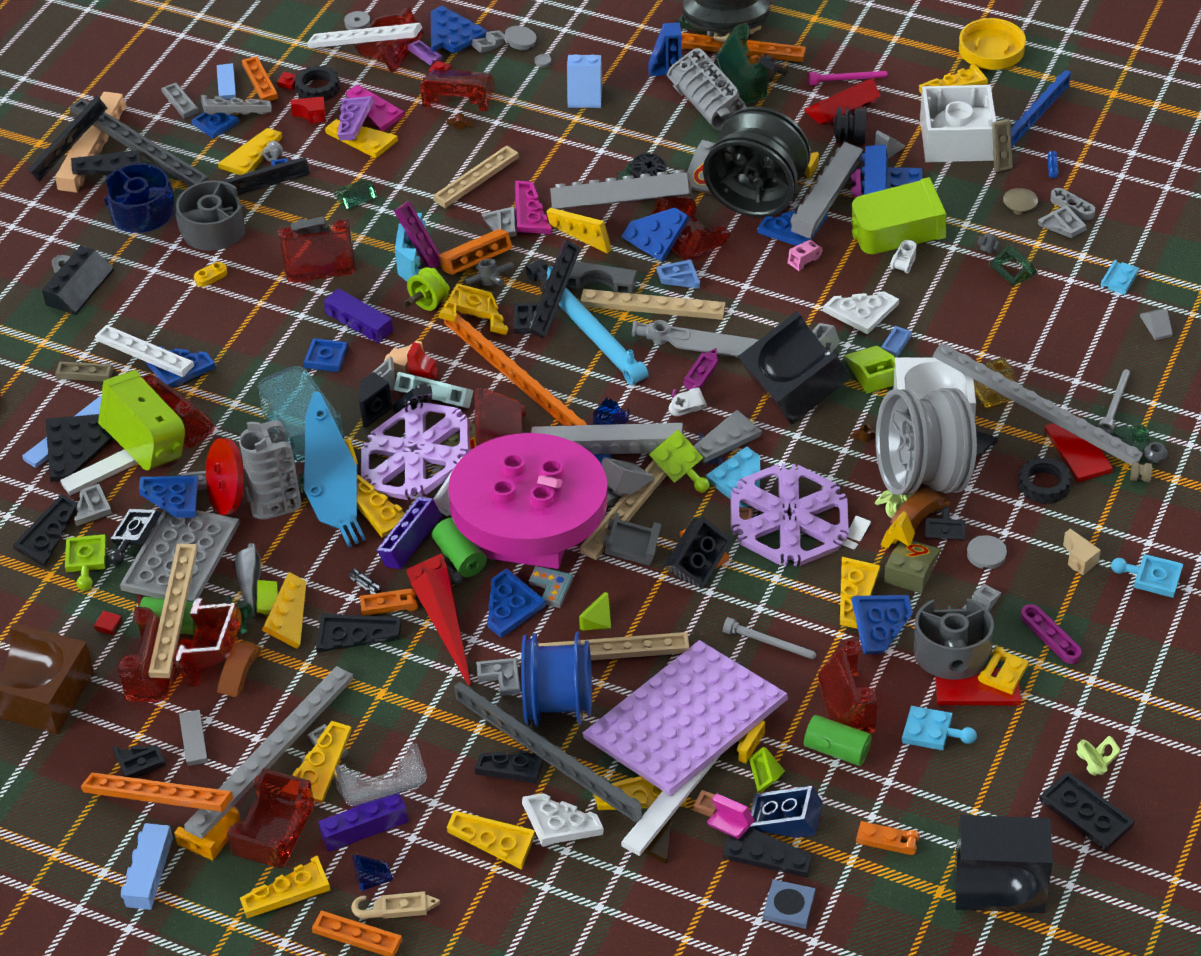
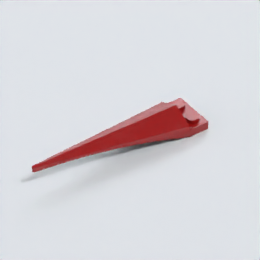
[406,553,472,687]

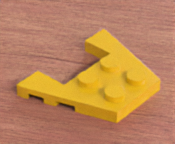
[438,284,508,335]

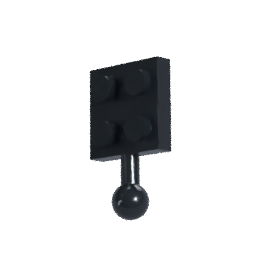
[109,509,160,565]

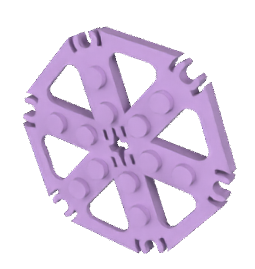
[361,402,470,500]
[730,463,849,566]

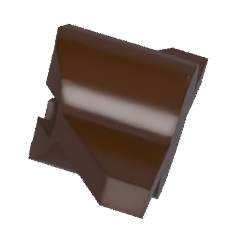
[446,113,473,130]
[850,424,876,442]

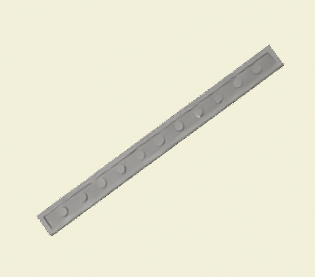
[932,343,1143,465]
[184,666,353,839]

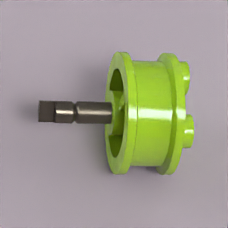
[403,267,450,311]

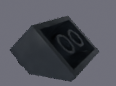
[663,517,732,588]

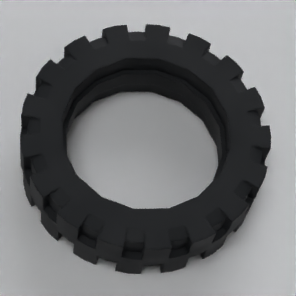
[295,65,340,101]
[1018,457,1071,504]

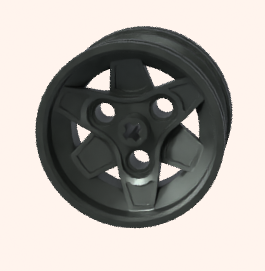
[683,0,770,33]
[703,107,811,217]

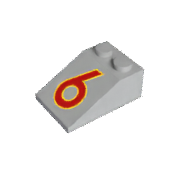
[687,140,715,195]

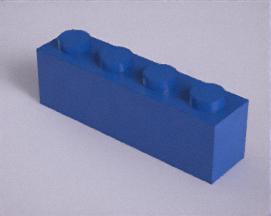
[861,145,888,196]

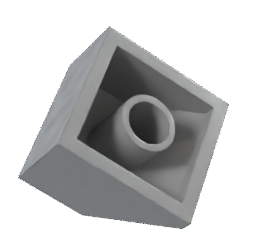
[601,457,654,496]

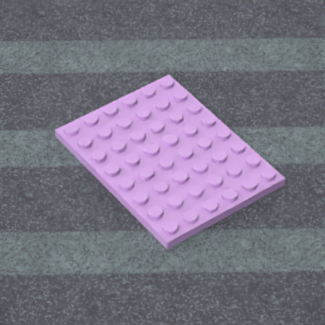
[583,640,788,796]

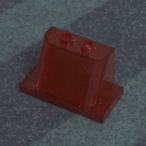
[354,7,424,72]
[173,598,241,687]

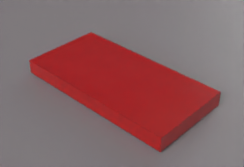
[1044,416,1113,483]
[935,668,1021,706]

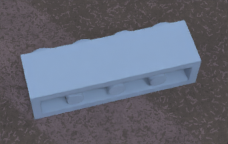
[121,823,173,910]

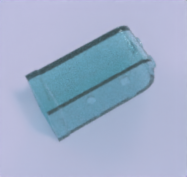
[258,366,344,463]

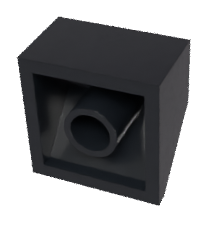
[359,372,392,428]

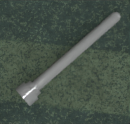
[1098,369,1130,434]
[723,617,816,659]

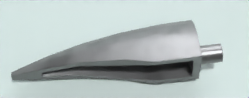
[235,543,261,617]

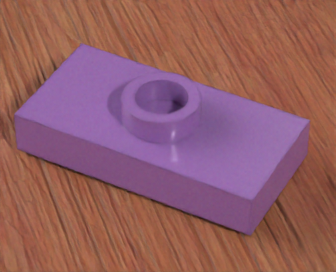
[407,40,443,65]

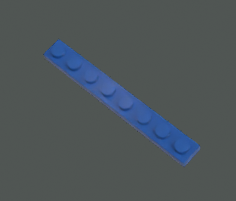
[1011,70,1071,147]

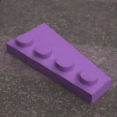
[338,96,374,141]

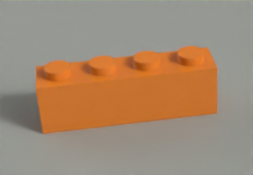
[438,229,513,275]

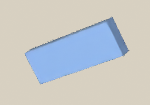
[217,63,236,100]

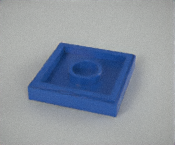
[192,113,239,139]
[303,338,349,372]

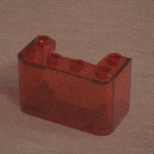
[227,768,314,869]

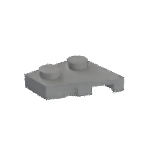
[1038,205,1086,238]
[482,207,517,237]

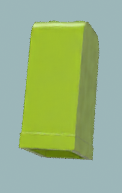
[851,177,946,254]
[98,370,185,470]

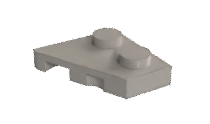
[74,483,112,526]

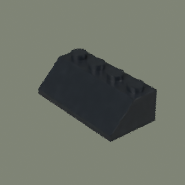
[42,245,114,315]

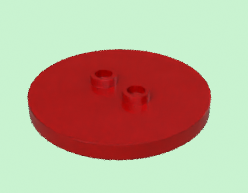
[206,438,244,515]

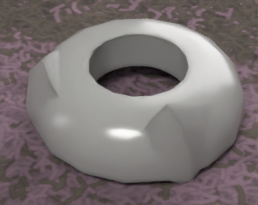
[52,255,70,273]

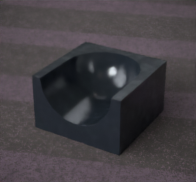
[738,311,850,425]
[954,815,1053,913]

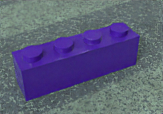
[324,288,393,343]
[377,497,442,569]
[318,792,408,852]

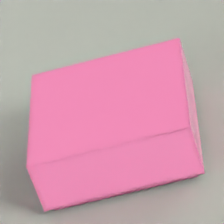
[537,475,562,488]

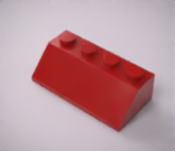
[804,78,881,125]

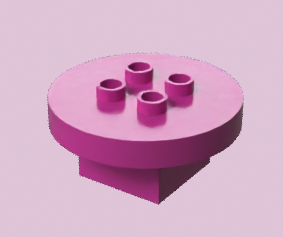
[448,433,607,569]

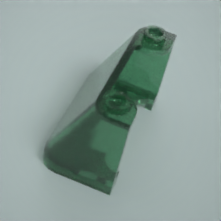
[717,22,768,104]

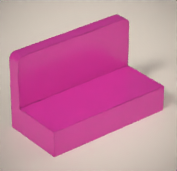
[707,793,754,839]

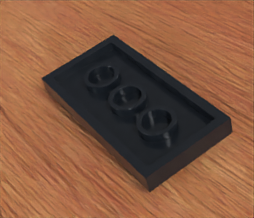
[1039,771,1135,851]

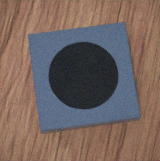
[763,879,815,929]

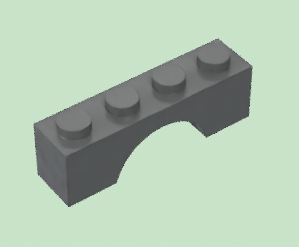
[566,261,637,294]

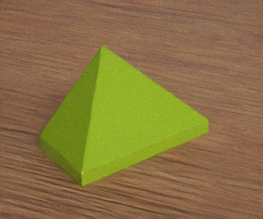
[579,592,611,631]
[749,747,785,793]

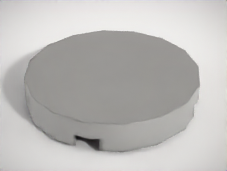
[504,26,537,50]
[967,535,1007,569]

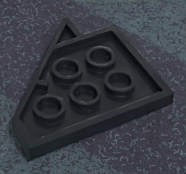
[45,414,114,482]

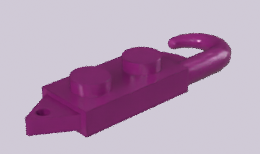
[672,348,719,398]

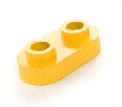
[194,262,228,287]

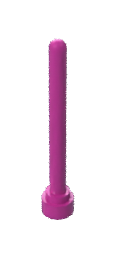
[808,71,888,86]

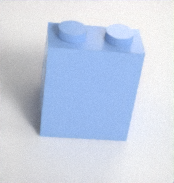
[567,55,602,108]

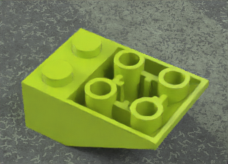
[843,346,895,394]

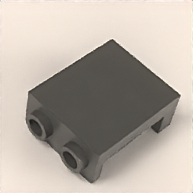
[603,512,661,566]

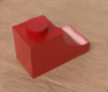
[290,97,326,124]
[407,342,438,380]

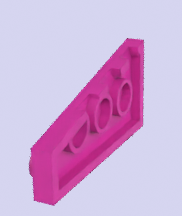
[346,84,404,132]
[515,181,552,234]

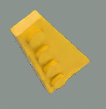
[325,119,398,158]
[262,572,306,649]
[282,721,352,804]
[593,776,686,810]
[447,811,535,870]

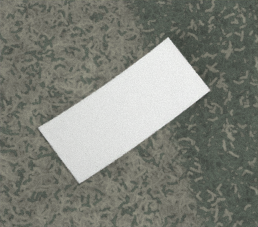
[842,516,871,550]

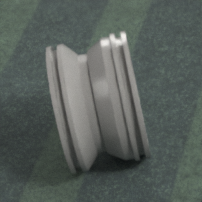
[876,388,977,495]

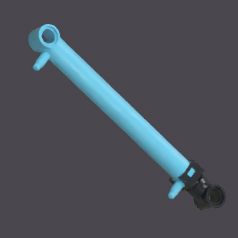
[525,259,649,386]

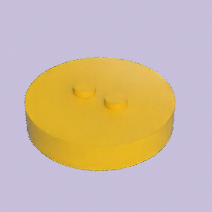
[959,18,1026,70]

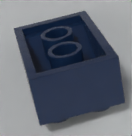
[750,786,823,838]

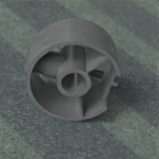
[176,181,246,251]
[913,598,994,680]

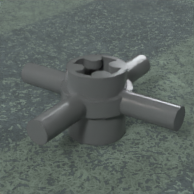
[464,259,514,286]

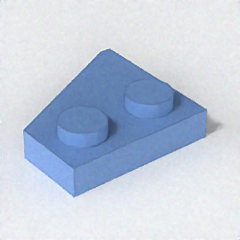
[657,260,700,289]

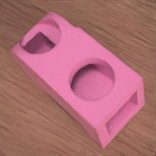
[788,240,823,271]

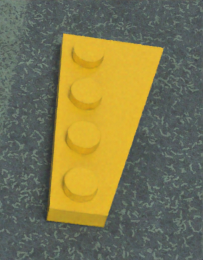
[919,64,988,94]
[218,128,282,175]
[546,208,612,254]
[357,474,405,538]
[840,557,880,629]
[240,856,330,919]

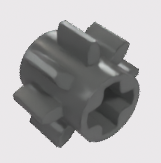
[977,233,1000,254]

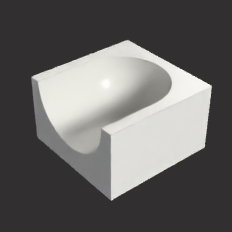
[920,85,996,162]
[893,358,976,420]

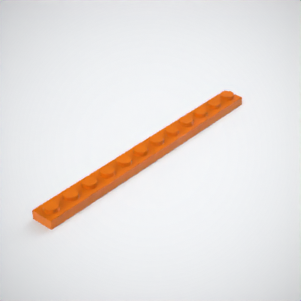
[444,312,587,426]

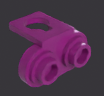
[851,169,865,198]

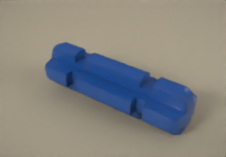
[1047,151,1059,178]

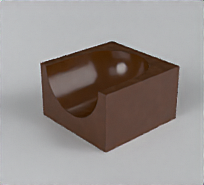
[0,623,95,734]

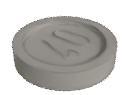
[535,54,551,67]

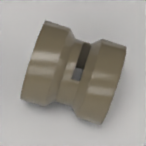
[1130,462,1152,483]

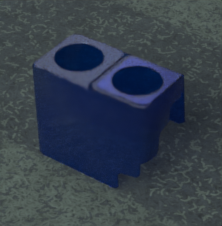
[593,397,630,425]

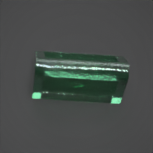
[333,179,377,209]
[990,244,1038,286]

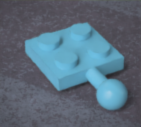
[1111,554,1183,598]
[902,706,977,750]

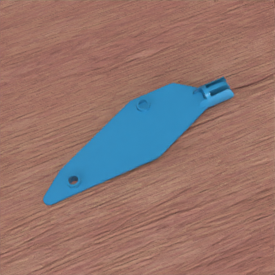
[304,392,366,548]

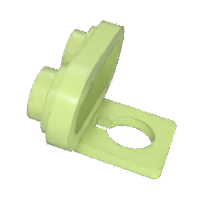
[875,490,914,519]
[1076,736,1121,776]

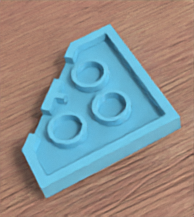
[706,447,760,508]

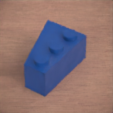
[648,23,682,76]

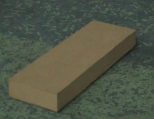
[992,119,1013,172]
[55,362,114,381]

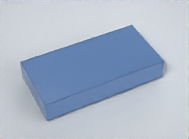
[881,326,912,358]

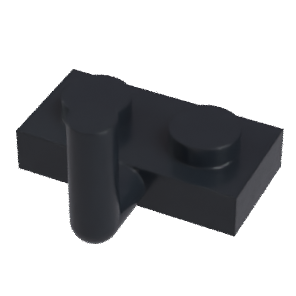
[925,507,966,541]

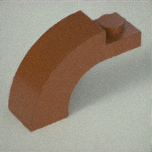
[890,487,951,532]
[217,641,262,697]

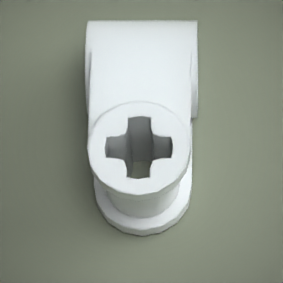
[890,240,916,274]
[669,388,707,417]

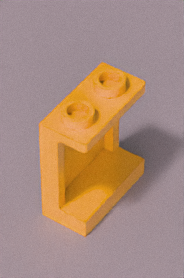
[174,806,241,860]

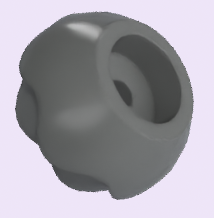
[1144,442,1167,464]

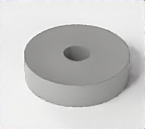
[344,11,371,30]

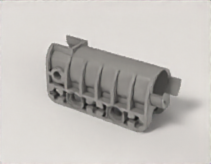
[667,48,747,130]
[239,420,301,519]

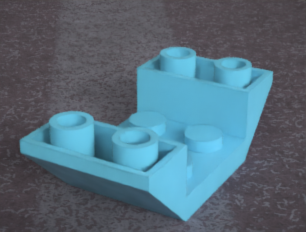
[395,213,426,282]

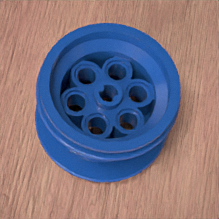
[521,631,592,727]

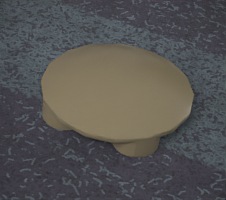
[1003,188,1038,215]

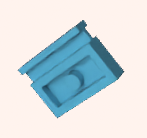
[1100,260,1139,295]

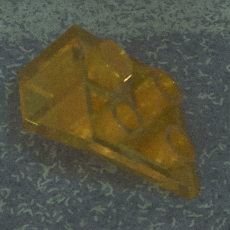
[973,357,1016,408]

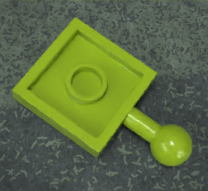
[649,429,709,493]
[65,534,107,591]

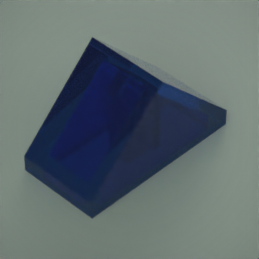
[352,854,393,891]

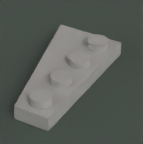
[201,95,272,115]
[693,410,762,463]

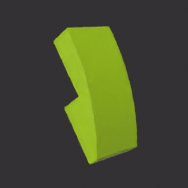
[256,580,278,615]

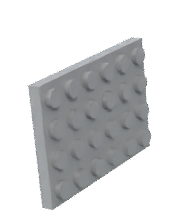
[120,510,239,602]

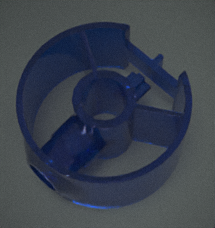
[104,163,174,233]

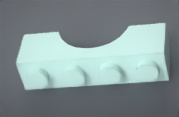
[394,372,474,408]

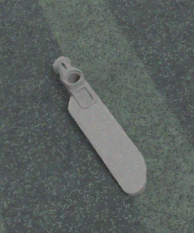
[632,320,758,357]

